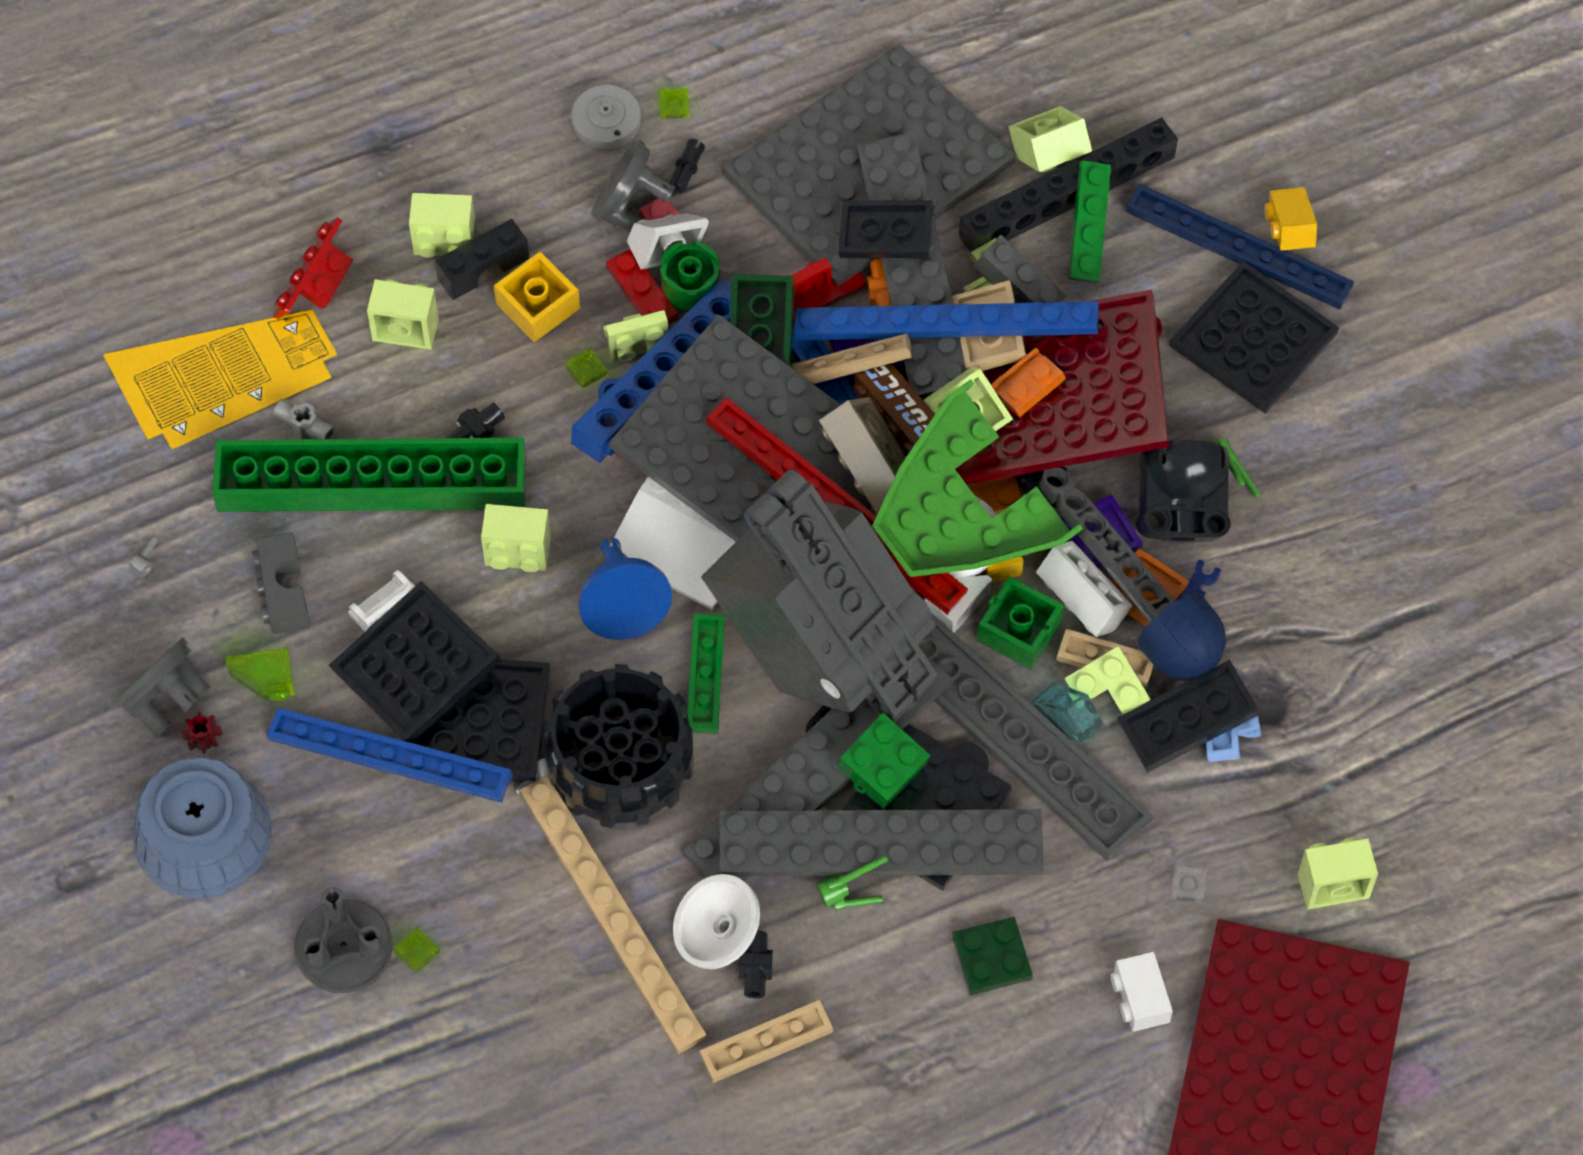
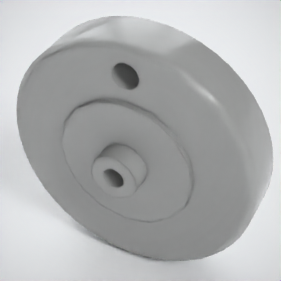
[571,84,642,150]

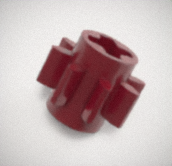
[181,712,222,754]

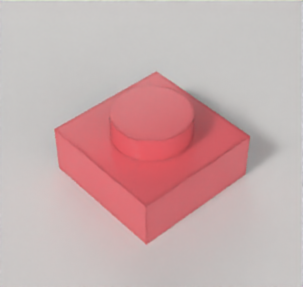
[639,198,679,220]

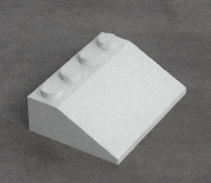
[610,477,735,611]

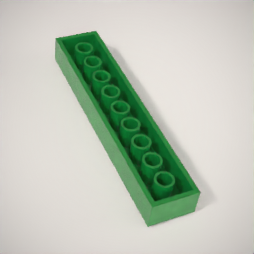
[213,438,526,512]

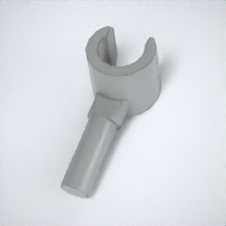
[132,537,158,578]
[513,758,548,795]

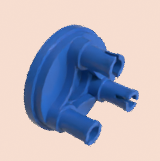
[578,537,672,640]

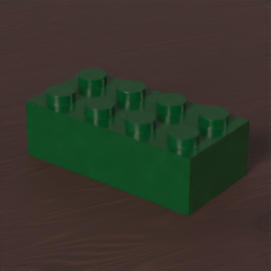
[730,274,795,368]

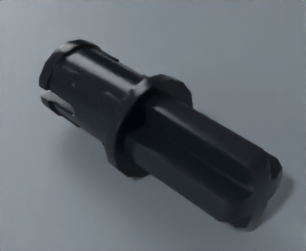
[669,139,705,193]

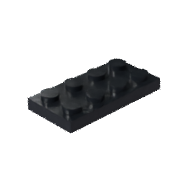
[1118,659,1260,773]

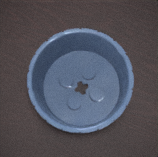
[133,758,272,898]

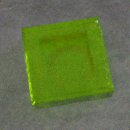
[659,88,690,119]
[565,347,607,389]
[393,927,440,974]

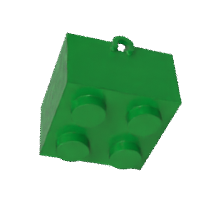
[977,577,1065,670]
[837,713,931,810]

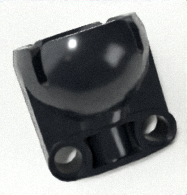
[1136,440,1231,543]

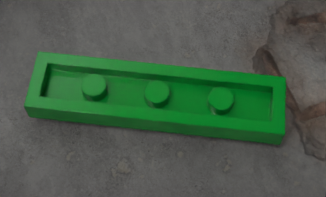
[1068,160,1111,283]
[687,613,725,734]

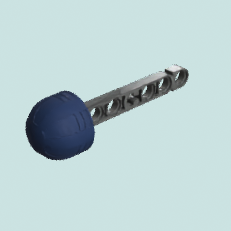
[1039,467,1226,680]

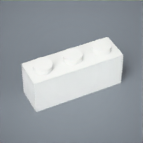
[1036,541,1133,637]

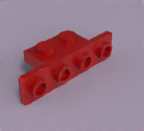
[273,217,354,320]
[787,258,866,324]

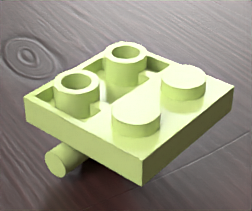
[603,310,669,362]

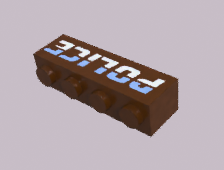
[853,363,935,457]

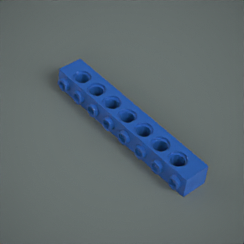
[571,278,732,463]

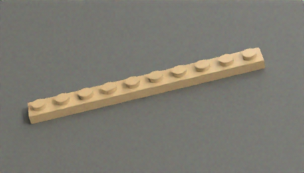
[520,775,707,1055]

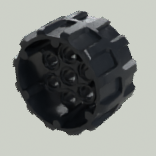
[543,664,694,828]

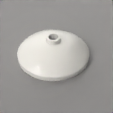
[673,874,760,969]

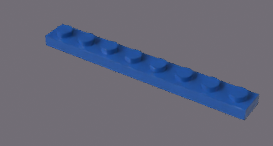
[266,708,513,803]

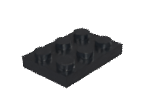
[838,200,934,258]

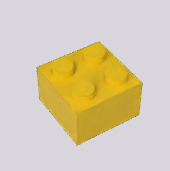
[494,252,580,343]

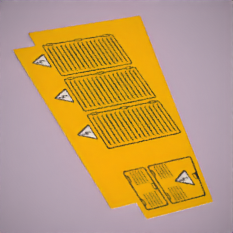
[103,309,337,450]

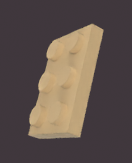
[952,280,1026,371]

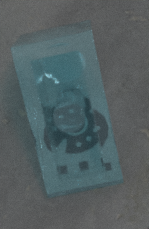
[1032,682,1104,743]

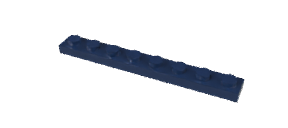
[1125,184,1354,310]

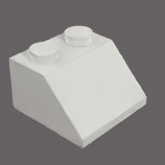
[627,213,709,269]

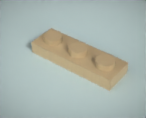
[1056,629,1154,688]

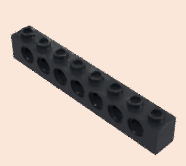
[959,117,1178,253]

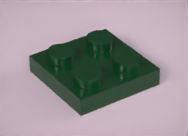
[952,917,1033,995]

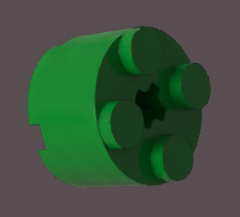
[660,241,720,312]

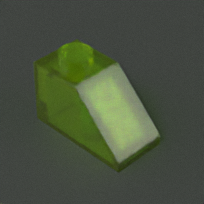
[225,648,295,701]

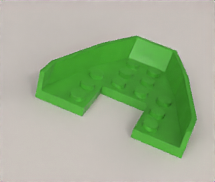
[872,379,1083,577]

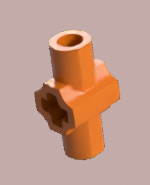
[867,258,892,306]

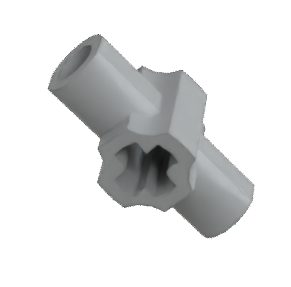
[273,399,335,439]

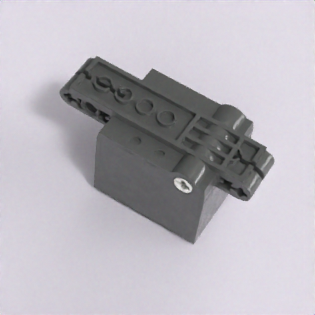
[701,469,937,723]

